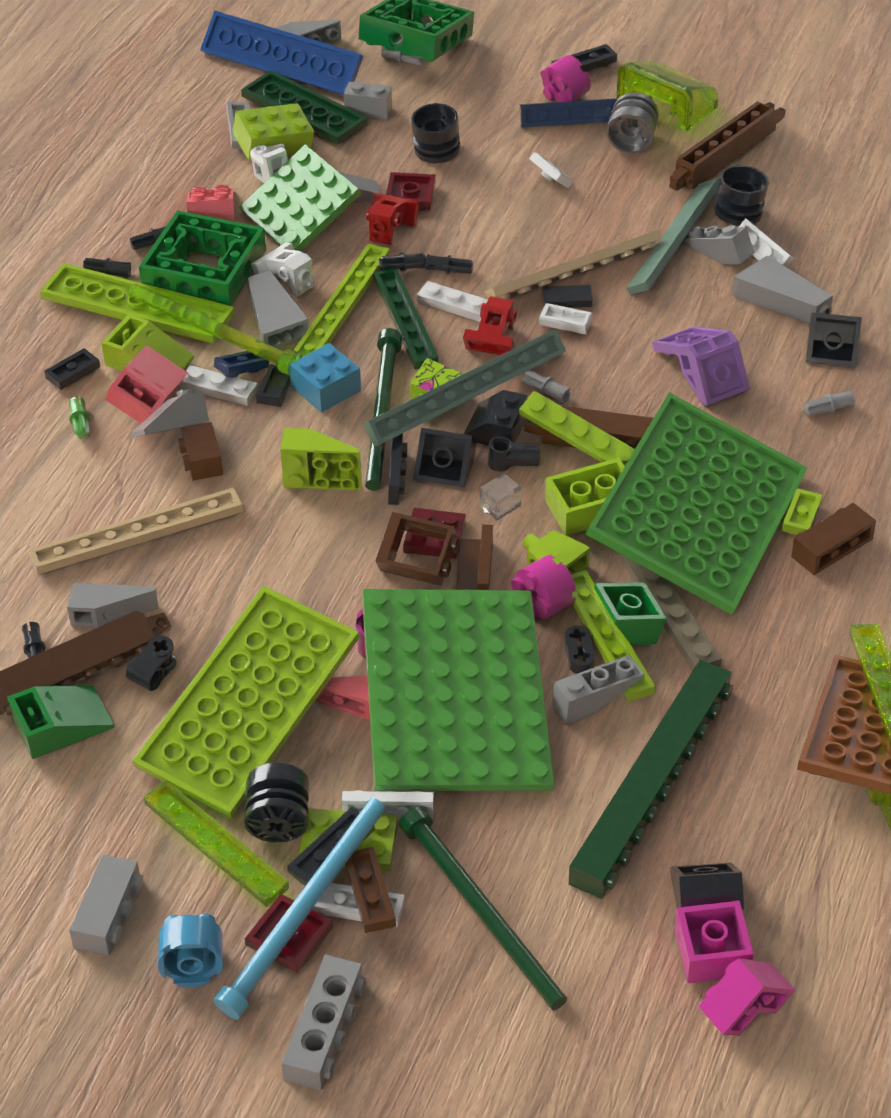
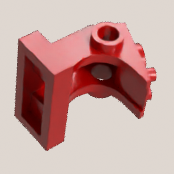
[366,193,419,245]
[463,296,517,356]

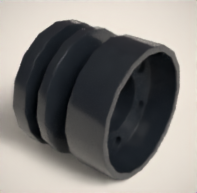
[411,103,461,163]
[714,165,769,226]
[244,763,309,843]

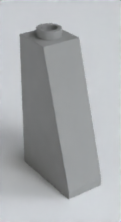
[733,256,833,324]
[248,270,309,353]

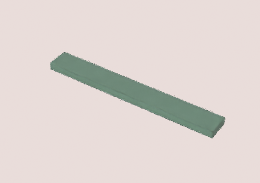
[626,178,719,295]

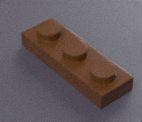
[345,847,396,933]

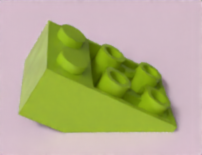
[101,314,194,371]
[280,428,362,490]

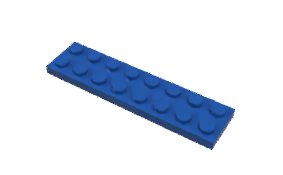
[200,10,364,96]

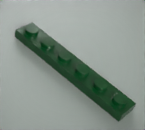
[374,267,439,369]

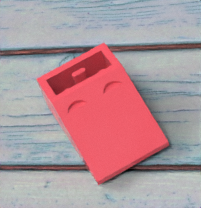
[186,185,236,222]
[105,345,188,423]

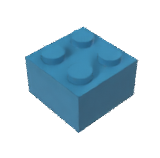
[289,343,361,413]

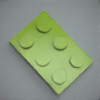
[299,808,398,872]

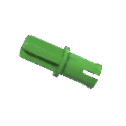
[69,397,90,439]

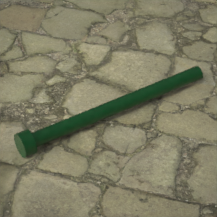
[365,328,403,491]
[399,807,567,1010]

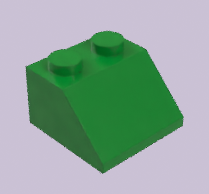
[594,582,667,645]

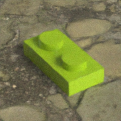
[782,488,823,535]

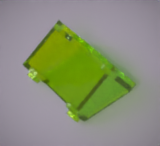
[616,61,718,131]

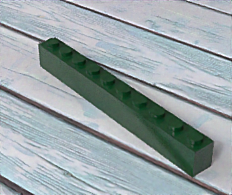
[568,660,733,899]

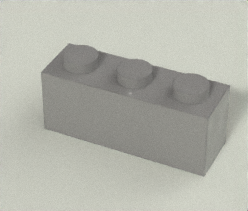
[69,855,143,956]

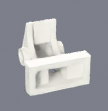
[251,144,288,183]
[251,242,314,298]

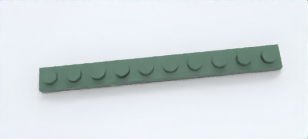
[363,329,566,447]

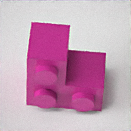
[699,959,795,1036]

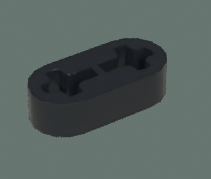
[565,626,595,674]

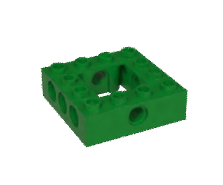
[358,0,474,62]
[139,210,266,306]

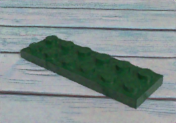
[241,70,368,145]

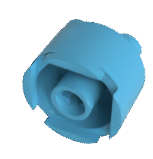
[158,914,223,987]

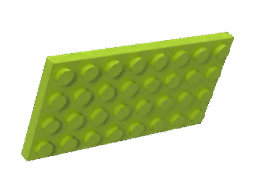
[132,586,360,818]

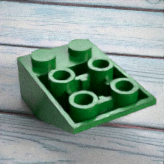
[7,686,115,759]

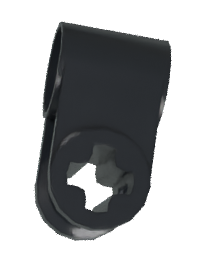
[126,636,177,691]

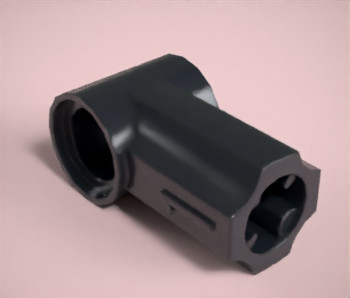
[487,437,540,472]

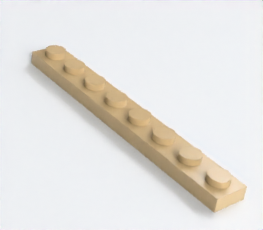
[484,230,662,300]
[29,488,243,575]

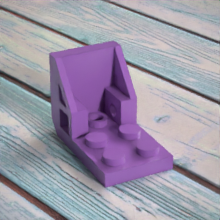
[652,326,750,406]

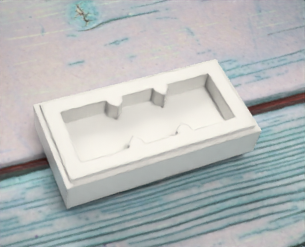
[529,153,573,188]
[539,303,593,334]

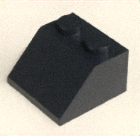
[806,312,862,367]
[464,390,527,446]
[413,428,477,488]
[670,862,744,910]

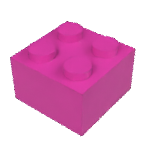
[674,901,754,983]

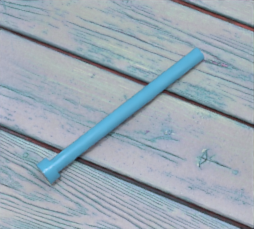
[213,798,386,1020]

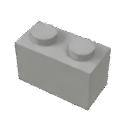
[344,81,392,121]

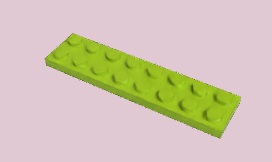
[40,263,235,344]

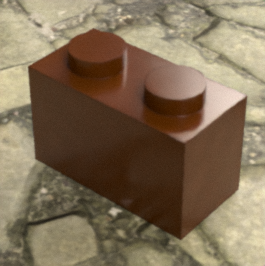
[178,422,223,481]

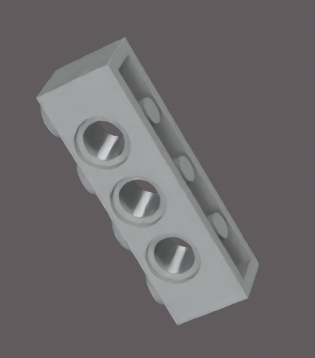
[281,955,366,1090]

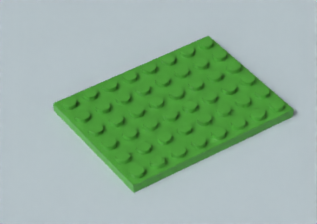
[586,392,807,615]
[362,589,554,791]

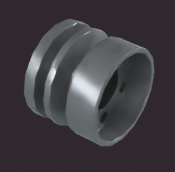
[606,92,659,154]

